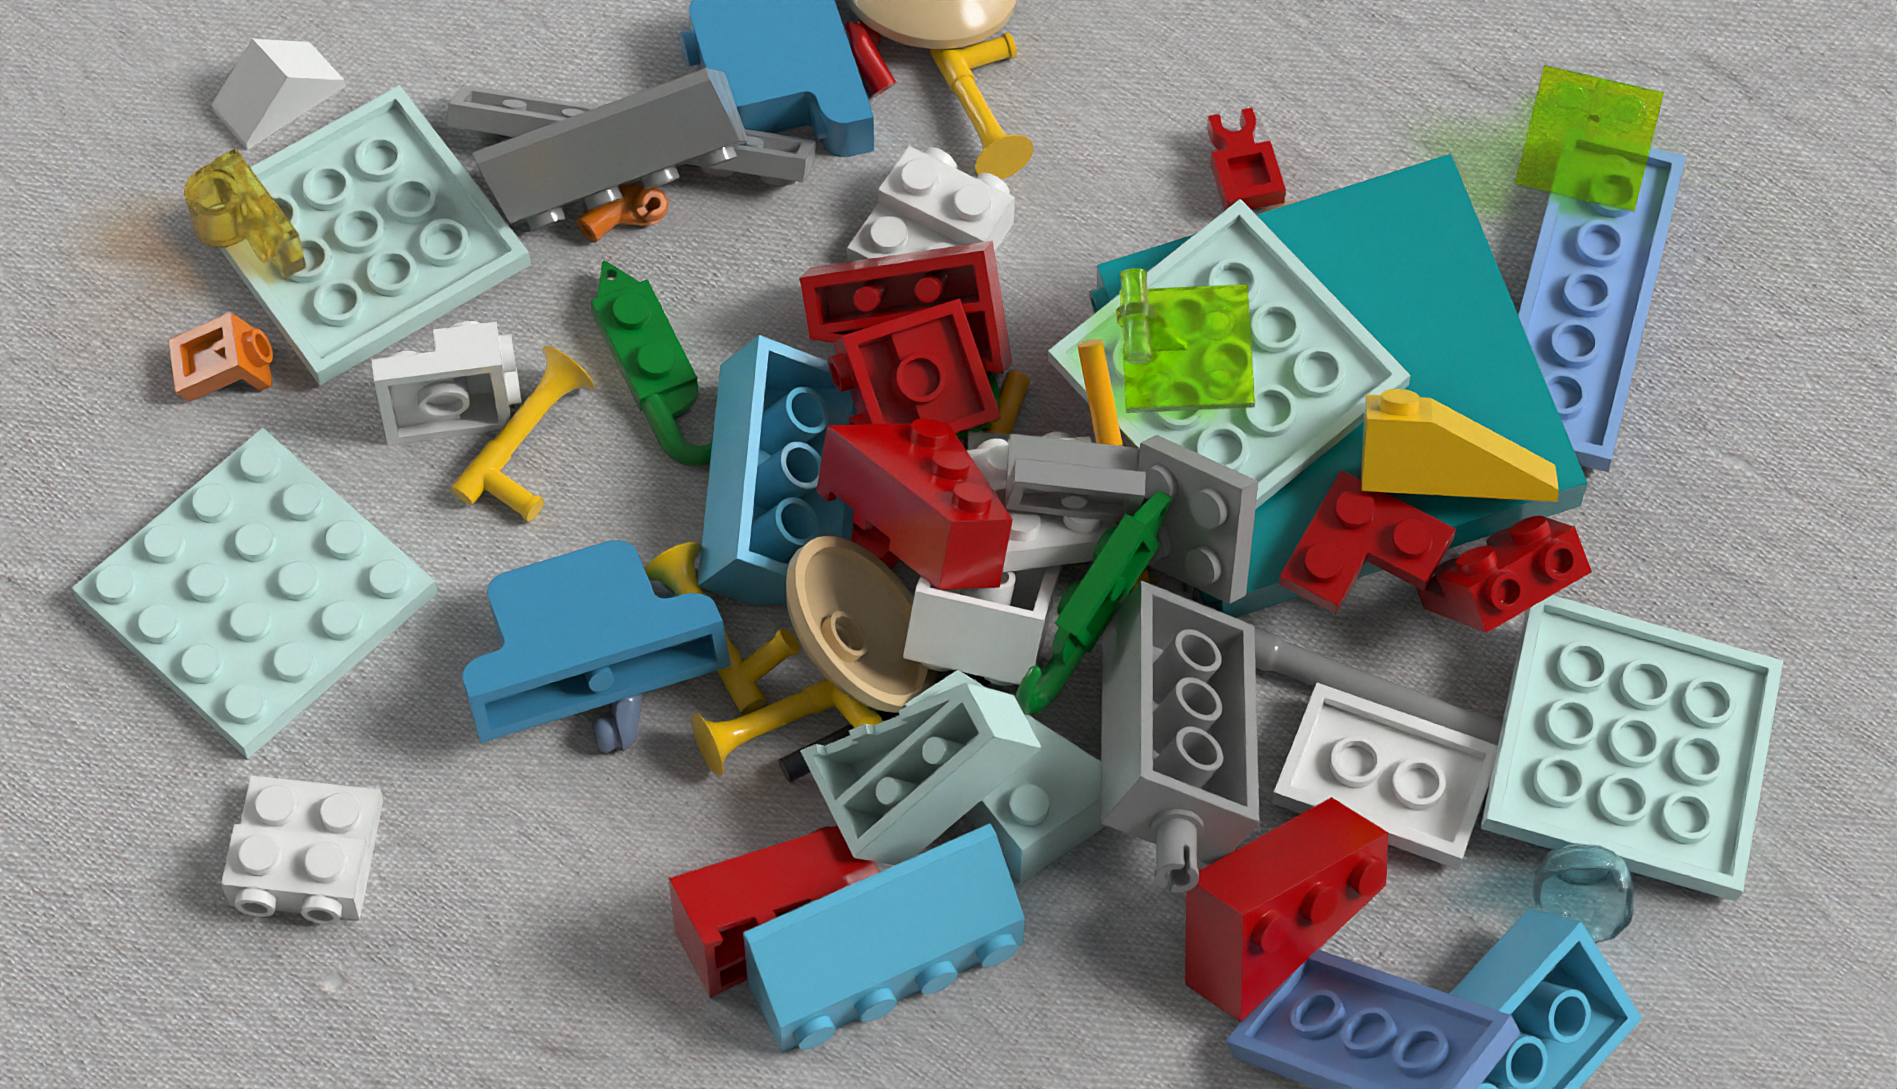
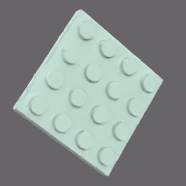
[190,85,531,386]
[1048,199,1411,509]
[72,428,438,759]
[1480,595,1783,901]

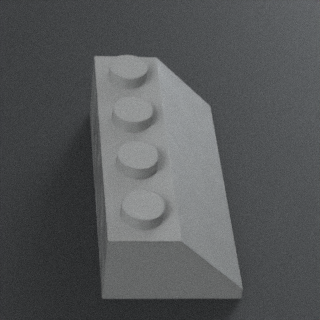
[472,68,749,231]

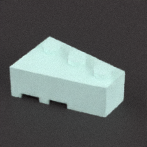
[905,670,1106,883]
[800,683,1042,866]

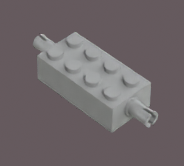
[1101,573,1259,893]

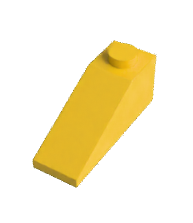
[1361,389,1559,502]

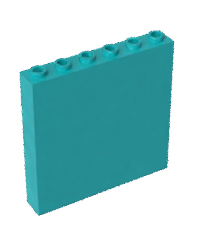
[1089,154,1588,618]

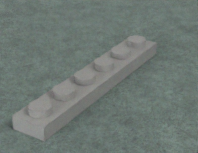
[447,85,816,186]

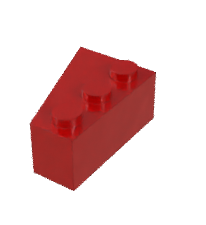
[799,240,1012,374]
[816,418,1013,590]
[1185,797,1388,1023]
[668,825,881,998]

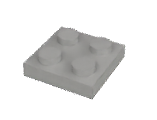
[1138,435,1258,604]

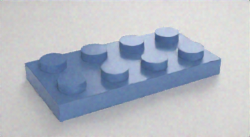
[1226,949,1520,1089]

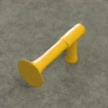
[928,32,1034,179]
[450,346,595,522]
[644,542,800,715]
[691,678,883,776]

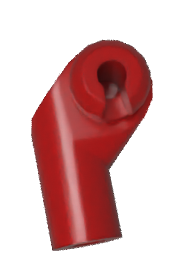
[843,19,897,98]

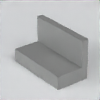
[1005,434,1146,522]

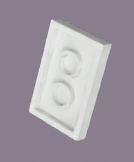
[1272,683,1498,870]

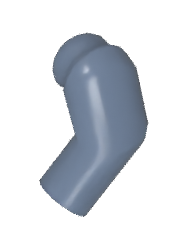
[592,694,642,753]

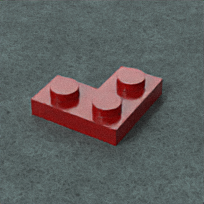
[1279,470,1456,614]

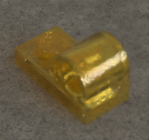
[184,148,306,279]

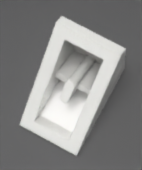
[212,38,346,150]

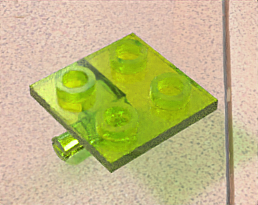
[1515,65,1664,212]
[1116,268,1255,413]

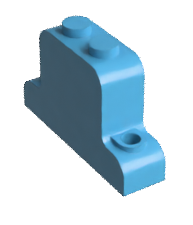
[679,0,874,157]
[462,540,731,743]

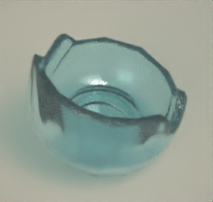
[1532,843,1634,943]

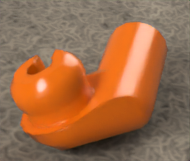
[576,184,669,243]

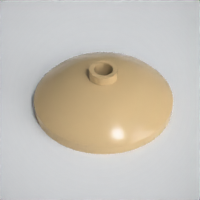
[846,0,1017,49]
[786,536,937,713]

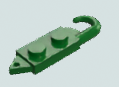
[591,261,712,466]
[1015,490,1173,716]

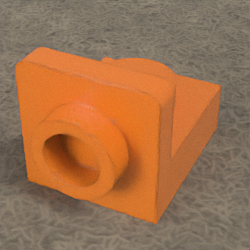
[168,312,273,402]

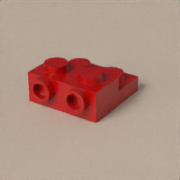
[828,298,1001,434]
[1415,515,1592,633]

